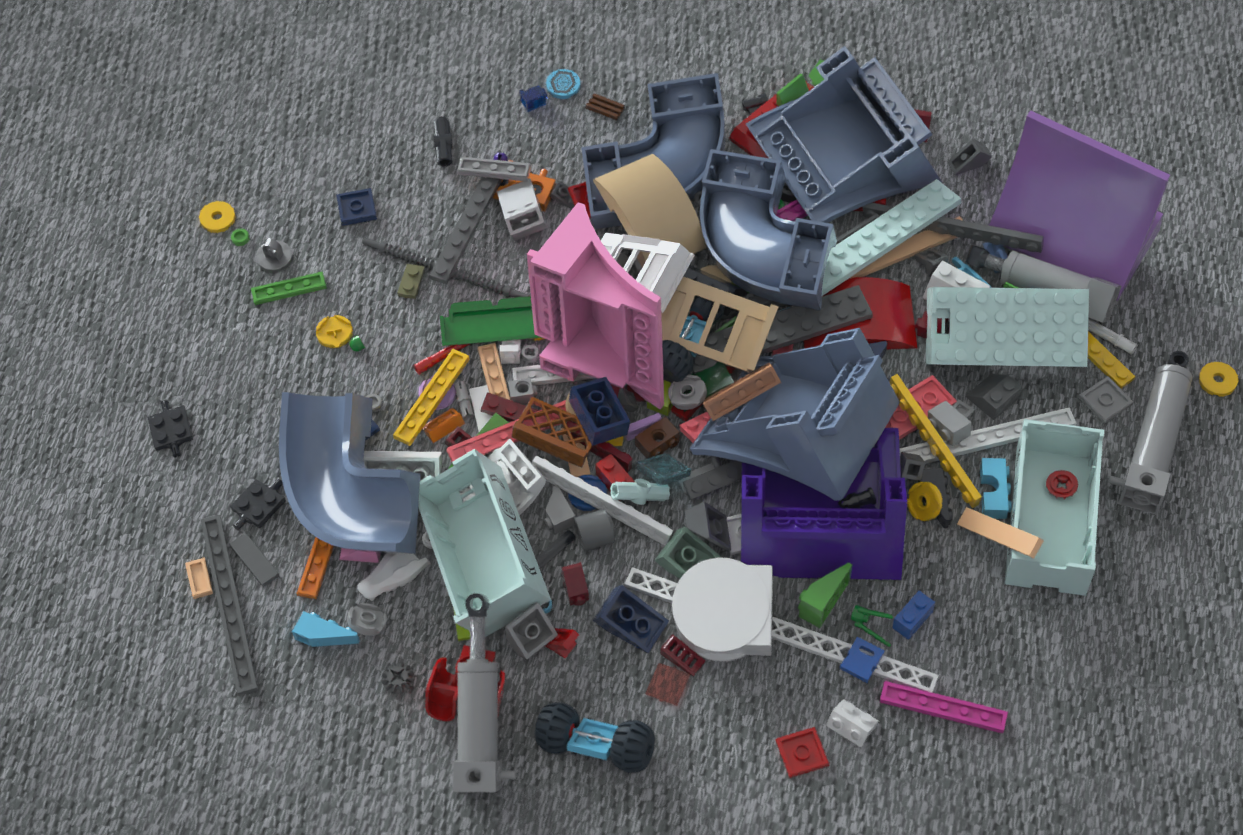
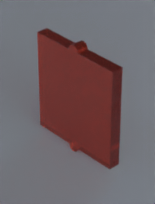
[645,663,690,706]

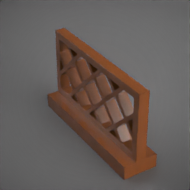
[512,397,592,468]

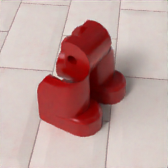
[425,645,505,721]

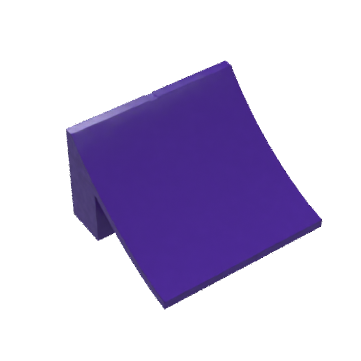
[741,428,907,580]

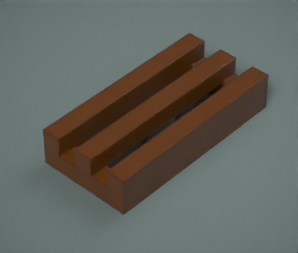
[586,93,625,120]

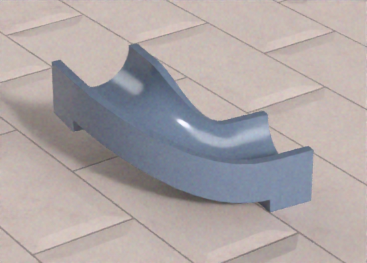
[581,73,726,229]

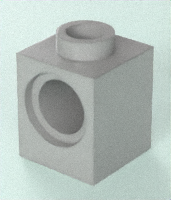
[508,378,537,405]

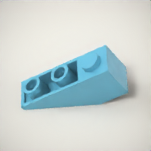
[292,611,360,647]

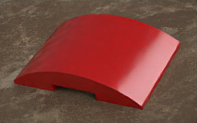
[804,277,918,350]

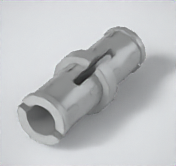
[454,381,474,420]

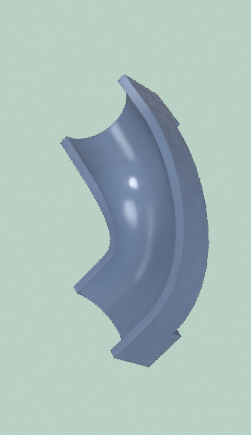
[700,149,837,310]
[279,392,420,554]

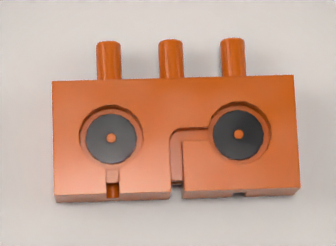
[493,160,556,212]

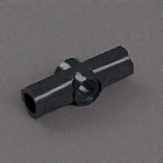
[434,116,453,167]

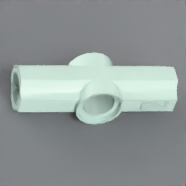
[610,479,670,505]

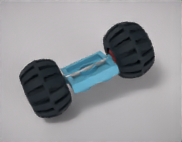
[662,283,725,383]
[535,702,655,773]

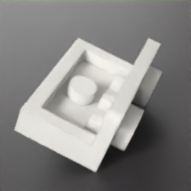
[826,699,879,747]

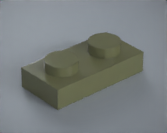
[397,264,425,299]

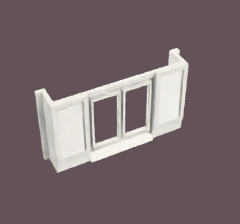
[601,233,695,313]

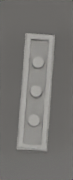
[457,157,531,181]

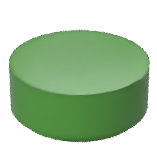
[231,229,250,246]

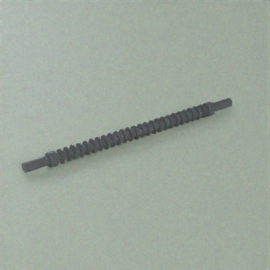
[363,237,530,298]

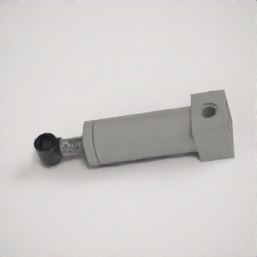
[965,245,1122,322]

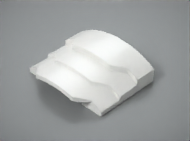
[460,439,547,516]

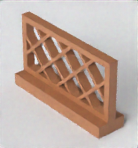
[703,362,781,421]

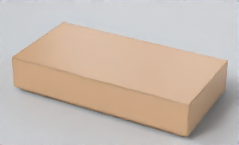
[185,558,213,599]

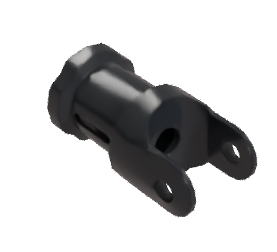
[838,487,876,509]

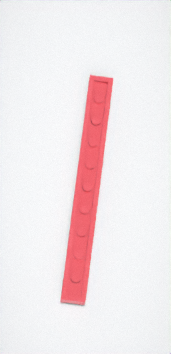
[446,384,625,466]

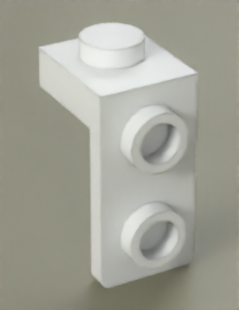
[500,340,521,364]

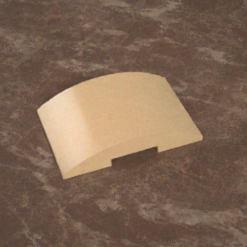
[593,154,706,268]

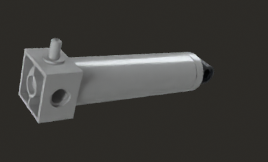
[1108,351,1193,515]

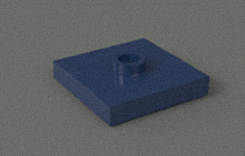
[336,188,377,226]

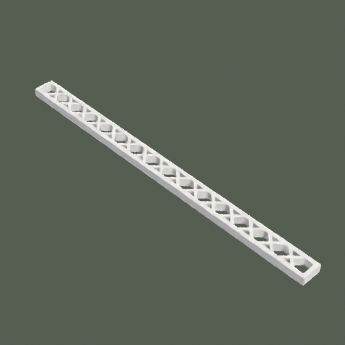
[625,567,939,693]

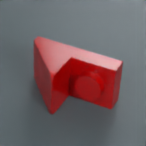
[545,628,579,659]

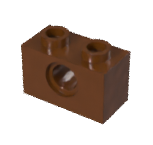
[635,416,680,461]

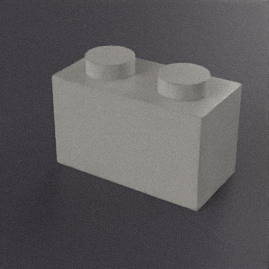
[928,400,971,446]

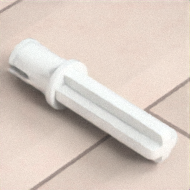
[1088,318,1138,355]

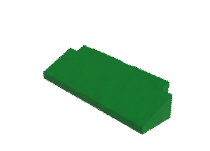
[440,296,542,346]

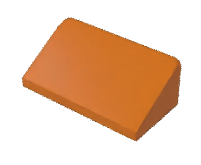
[422,408,465,443]

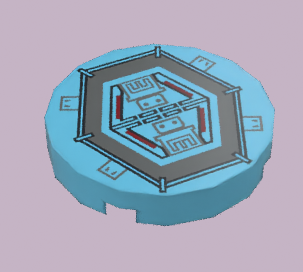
[546,69,580,99]

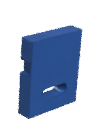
[840,637,885,683]

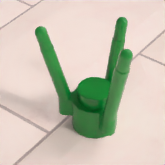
[851,605,893,647]

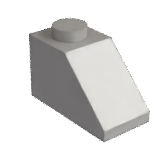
[544,485,575,534]

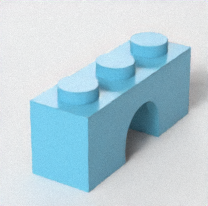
[980,458,1012,519]

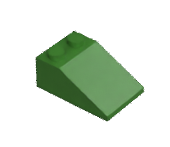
[798,563,852,628]

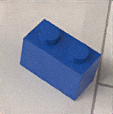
[892,591,935,640]

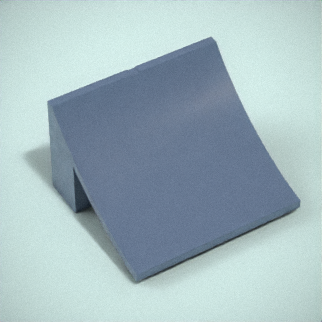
[746,46,942,223]
[690,328,900,501]

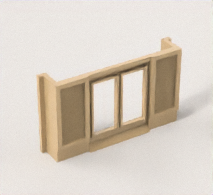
[661,277,779,373]

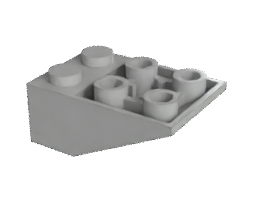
[497,178,548,240]

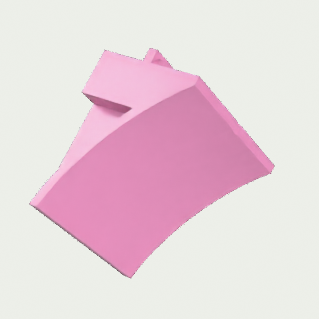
[527,202,664,409]

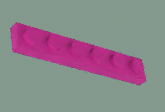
[880,681,1008,734]

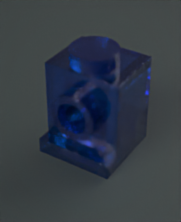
[519,85,548,112]

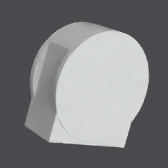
[672,558,773,661]

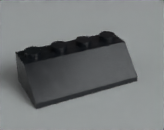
[683,265,746,316]

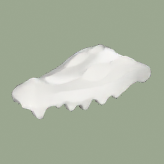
[358,553,430,601]

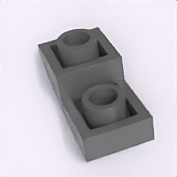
[549,181,575,209]

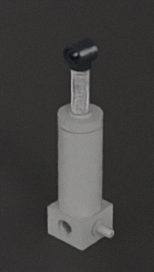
[453,593,516,792]

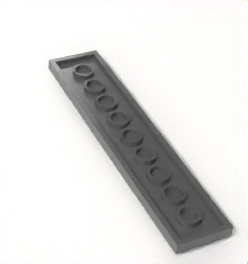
[692,285,873,374]

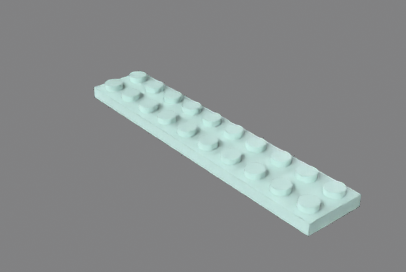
[822,179,961,296]

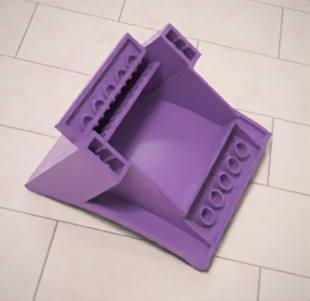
[989,110,1170,301]

